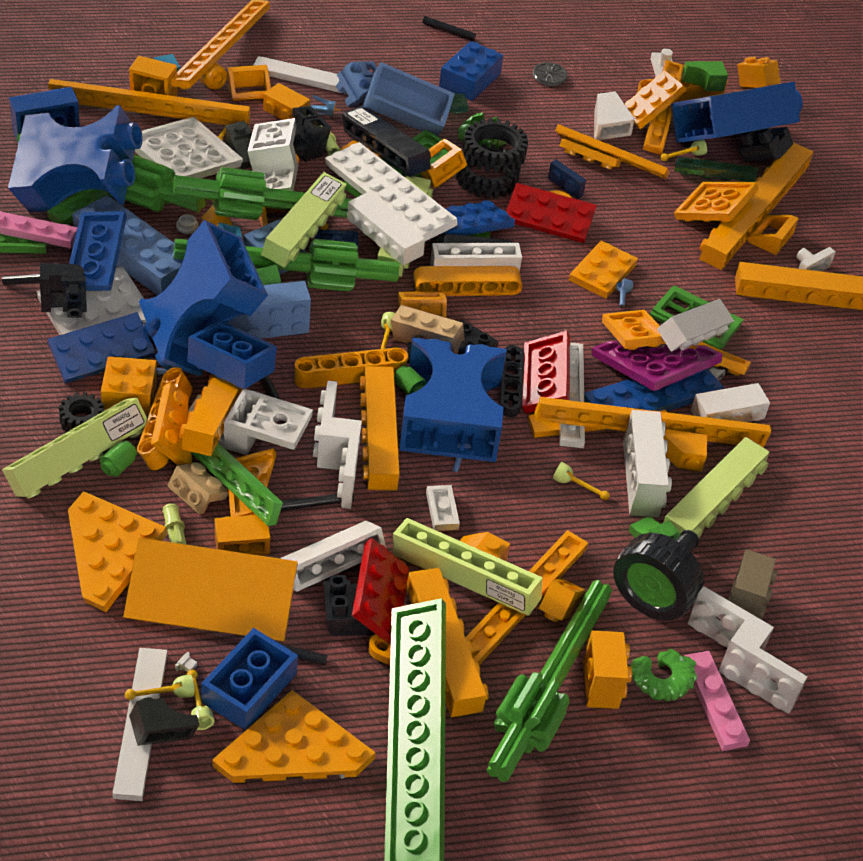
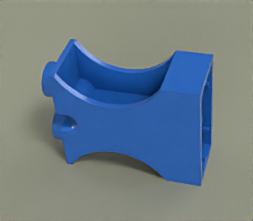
[8,105,143,213]
[139,220,268,377]
[399,338,506,462]

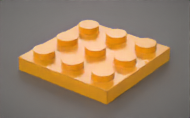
[674,182,759,222]

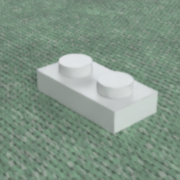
[426,485,460,531]

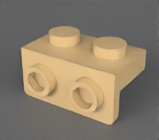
[168,463,229,514]

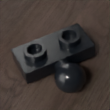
[458,320,499,355]

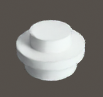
[176,215,198,235]

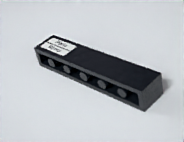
[342,106,431,177]

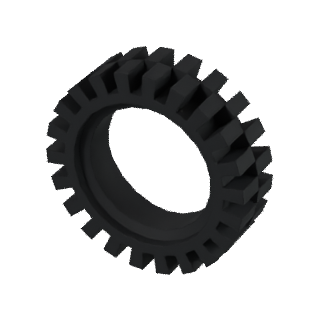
[463,118,528,173]
[456,144,521,199]

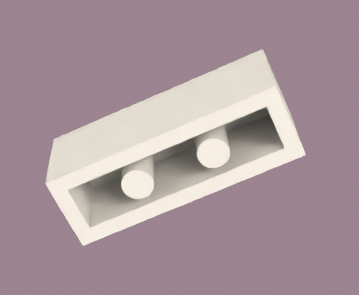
[691,383,770,422]

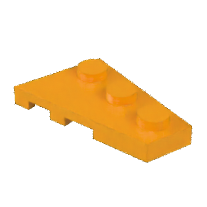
[151,383,192,465]
[228,448,277,517]

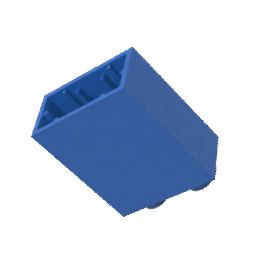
[671,81,803,143]

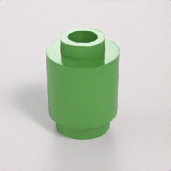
[394,365,427,395]
[100,441,137,477]

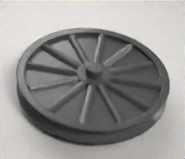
[533,62,567,86]

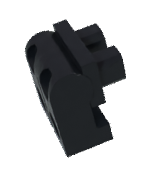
[292,106,331,162]
[738,127,794,163]
[39,263,87,318]
[323,575,375,636]

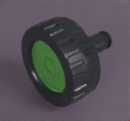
[613,530,704,621]

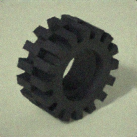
[59,392,104,433]

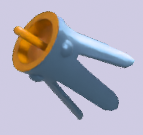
[311,95,341,117]

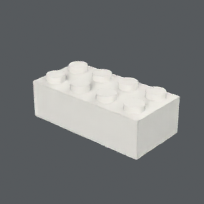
[623,410,672,517]

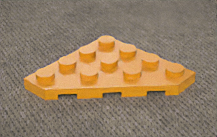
[68,491,168,612]
[212,690,375,783]

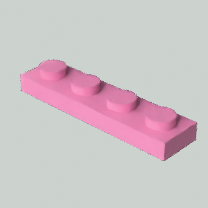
[0,211,78,248]
[684,651,750,751]

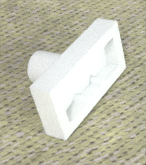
[651,49,673,76]
[796,247,836,272]

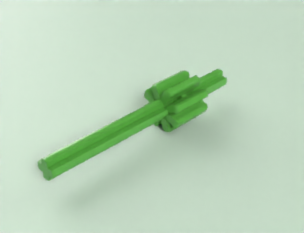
[17,134,206,213]
[172,167,353,220]
[173,239,400,292]
[486,580,612,782]

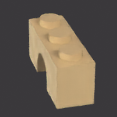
[391,305,464,354]

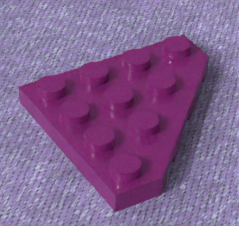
[592,341,722,391]

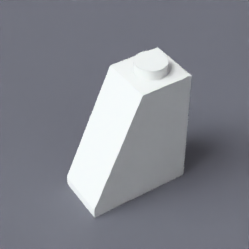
[594,91,635,140]

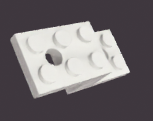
[248,118,298,191]
[313,381,362,509]
[189,389,313,455]
[688,586,808,714]

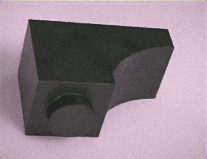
[225,121,252,169]
[129,697,200,746]

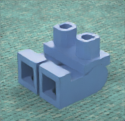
[336,61,377,108]

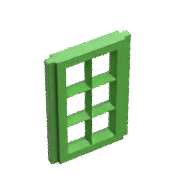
[650,285,744,350]

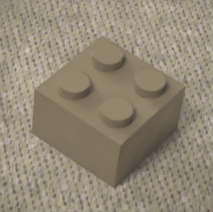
[728,549,778,620]

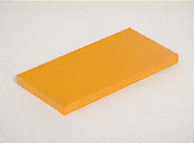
[123,538,298,642]

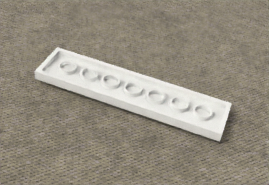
[325,142,457,241]

